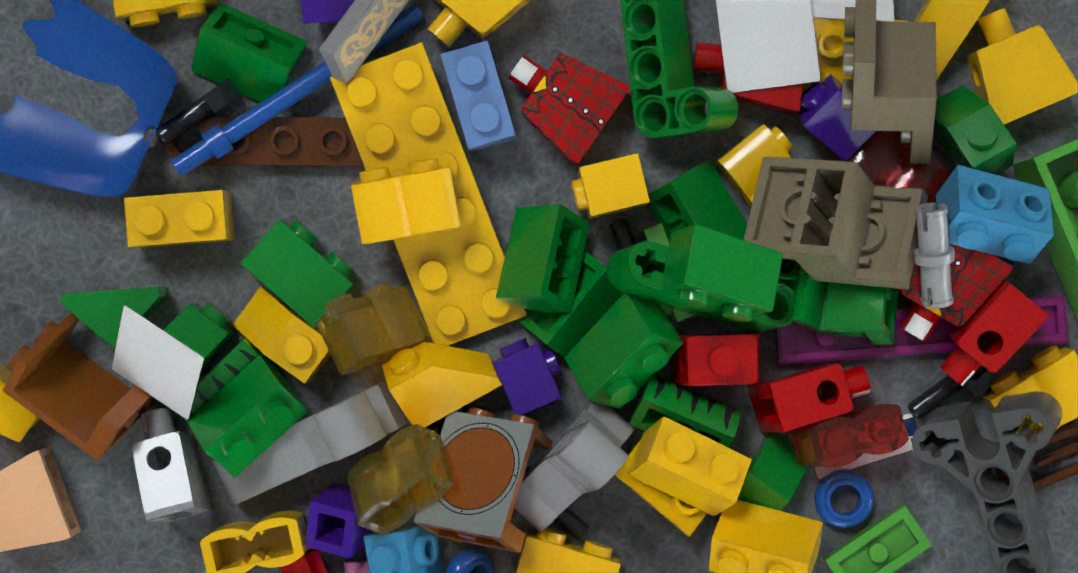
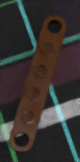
[165,117,365,167]

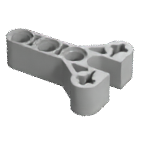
[213,380,410,505]
[514,402,634,532]

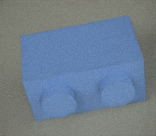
[440,40,516,153]

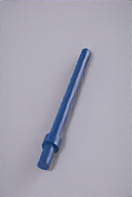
[171,3,425,177]

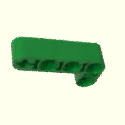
[620,0,738,138]
[607,241,801,333]

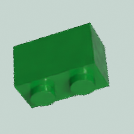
[241,219,357,328]
[660,224,783,322]
[564,293,683,409]
[186,355,309,478]

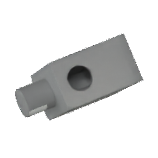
[132,407,214,523]

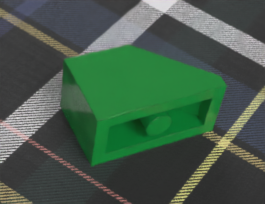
[933,85,1017,175]
[163,302,236,378]

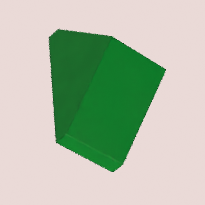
[61,287,168,349]
[738,432,812,511]

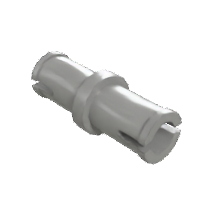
[914,202,955,308]

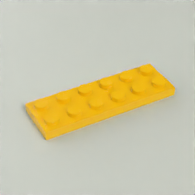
[330,42,527,346]

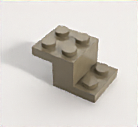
[842,0,937,164]
[744,157,928,289]

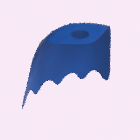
[0,0,177,197]

